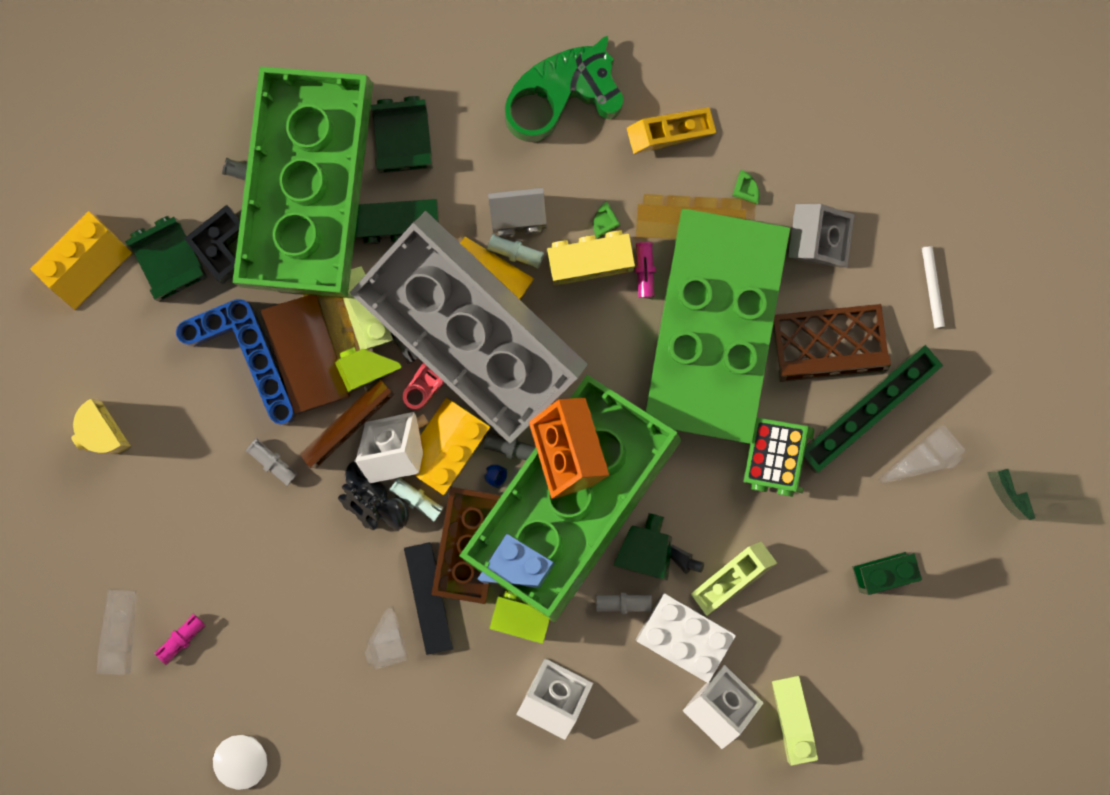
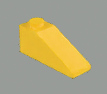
[626,107,717,154]

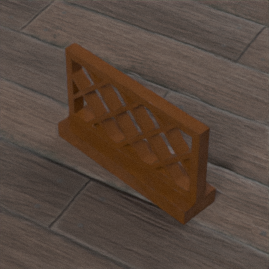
[773,304,891,382]

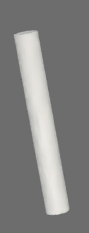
[922,246,945,328]

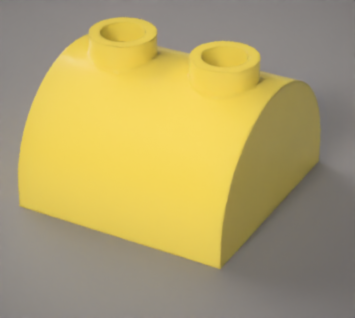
[71,399,131,454]

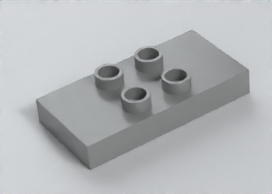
[350,211,588,443]

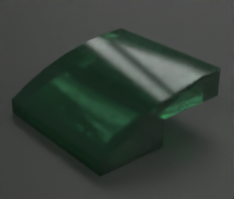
[987,468,1035,520]

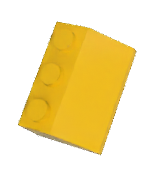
[30,211,133,310]
[460,237,534,300]
[414,398,491,495]

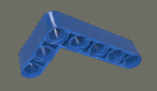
[176,299,296,425]

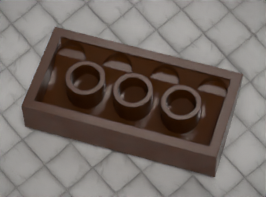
[261,294,350,414]
[300,379,395,469]
[431,487,502,604]

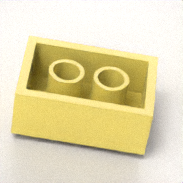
[547,230,635,286]

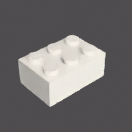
[636,593,736,683]

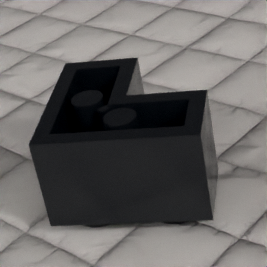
[184,205,240,284]

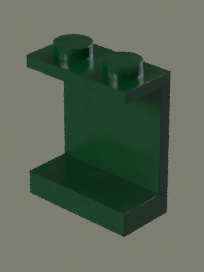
[371,96,433,173]
[125,216,207,302]
[852,552,922,595]

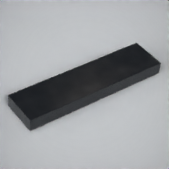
[404,542,453,655]

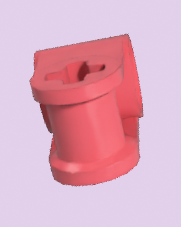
[403,363,445,411]

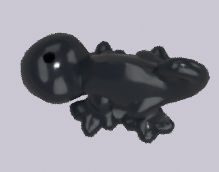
[338,460,409,531]

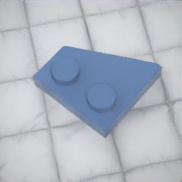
[478,534,555,588]

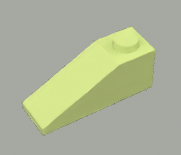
[343,266,393,350]
[691,542,777,616]
[772,676,818,765]

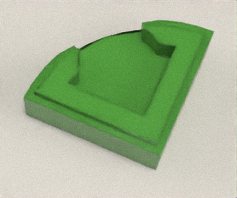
[732,170,760,205]
[593,202,620,239]

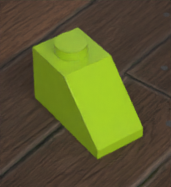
[335,347,401,392]

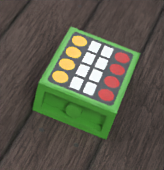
[744,418,815,497]

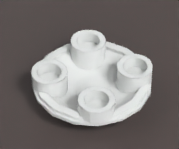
[213,735,267,790]

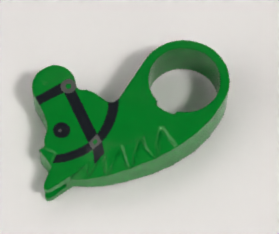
[505,36,623,142]

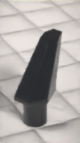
[670,544,704,574]

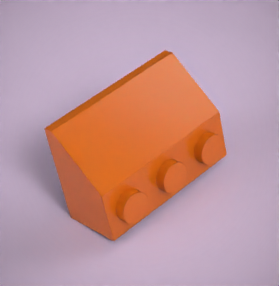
[529,398,609,499]

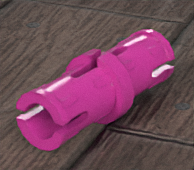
[634,242,656,298]
[154,614,206,665]

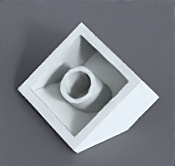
[355,412,423,483]
[516,658,593,740]
[683,665,763,749]

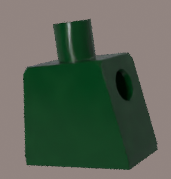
[614,513,672,581]

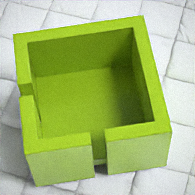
[489,591,550,644]

